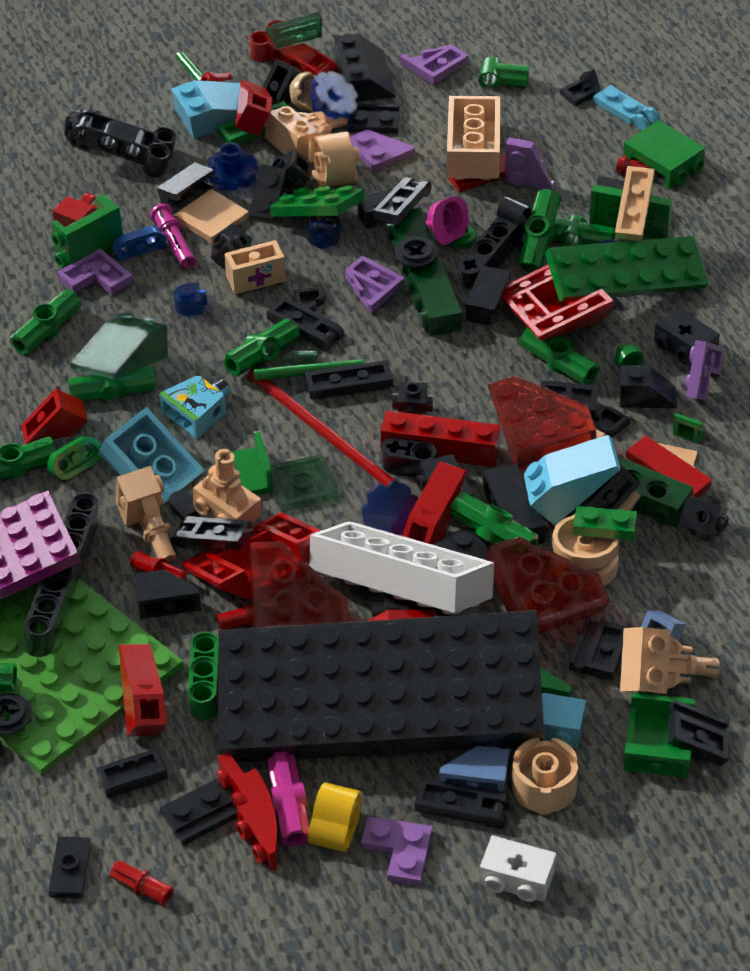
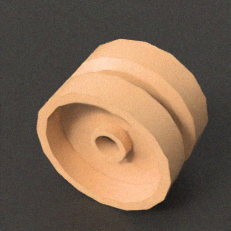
[552,515,620,590]

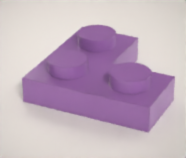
[57,249,133,295]
[685,340,725,401]
[361,816,432,886]

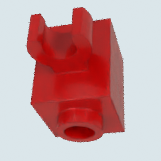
[52,193,97,227]

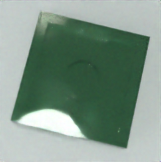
[270,454,339,512]

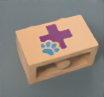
[224,240,286,294]

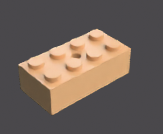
[447,96,500,180]

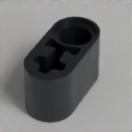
[382,437,436,478]

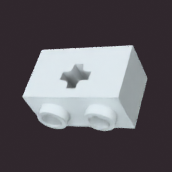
[479,835,556,902]

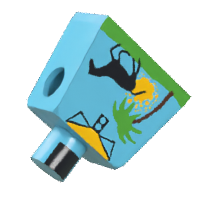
[159,376,231,439]

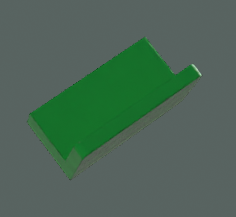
[232,431,273,496]

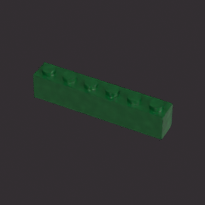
[386,207,462,336]

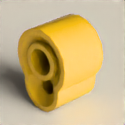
[308,782,363,853]

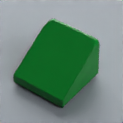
[673,413,707,444]

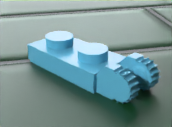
[593,85,661,130]

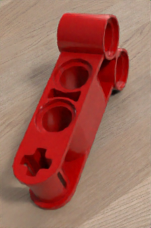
[249,20,339,88]

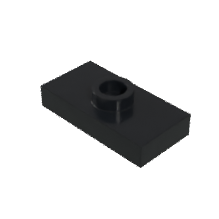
[96,748,168,799]
[48,836,92,899]

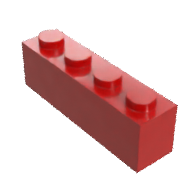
[380,410,500,467]

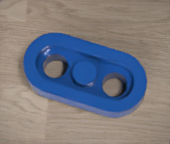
[112,226,166,261]

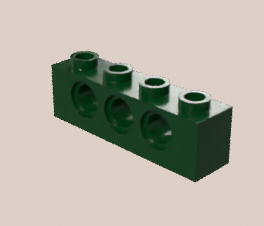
[617,456,694,527]

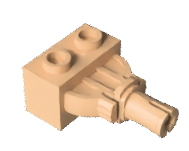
[265,106,348,159]
[193,449,261,523]
[116,466,176,562]
[620,627,720,694]

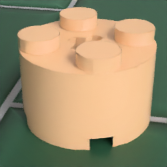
[308,132,360,187]
[512,738,578,815]

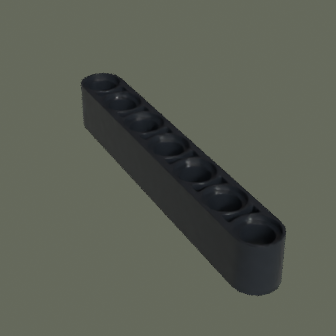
[24,493,99,657]

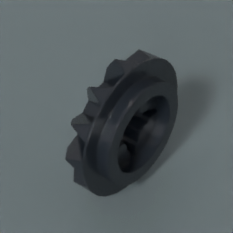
[394,237,438,270]
[0,693,32,737]

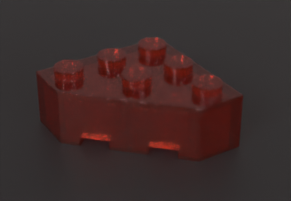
[487,376,597,471]
[485,536,610,634]
[248,541,349,628]

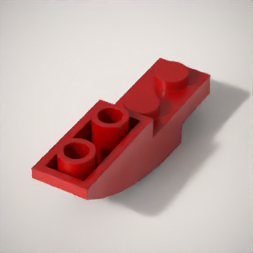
[216,752,278,871]

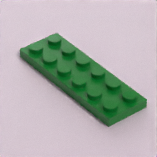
[545,236,709,302]

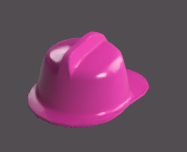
[425,196,469,245]

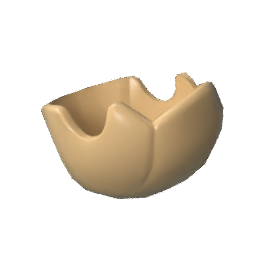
[289,72,327,112]

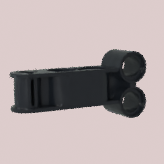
[71,110,177,177]
[458,196,532,290]

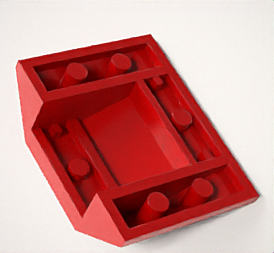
[501,265,615,341]
[180,512,322,602]

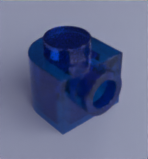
[173,283,207,316]

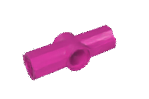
[267,751,309,846]

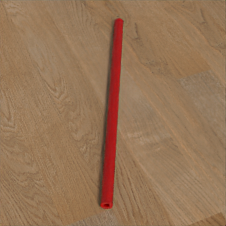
[248,369,418,509]

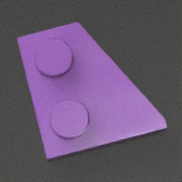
[400,45,469,85]
[350,129,415,172]
[505,137,556,191]
[345,256,405,314]

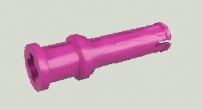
[150,203,196,269]

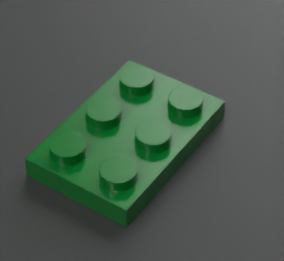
[589,184,672,240]
[269,186,365,216]

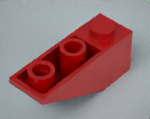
[235,79,272,136]
[402,461,467,545]
[118,644,167,737]

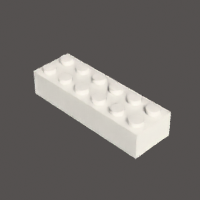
[309,521,494,615]

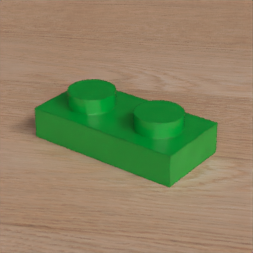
[573,506,637,541]

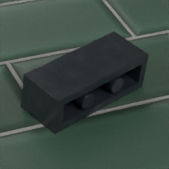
[483,463,549,545]

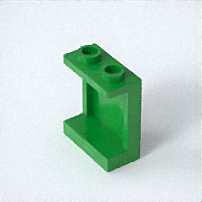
[623,120,705,189]
[51,194,123,268]
[623,692,696,778]

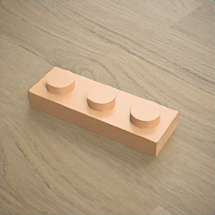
[615,166,655,241]

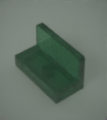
[266,12,322,49]

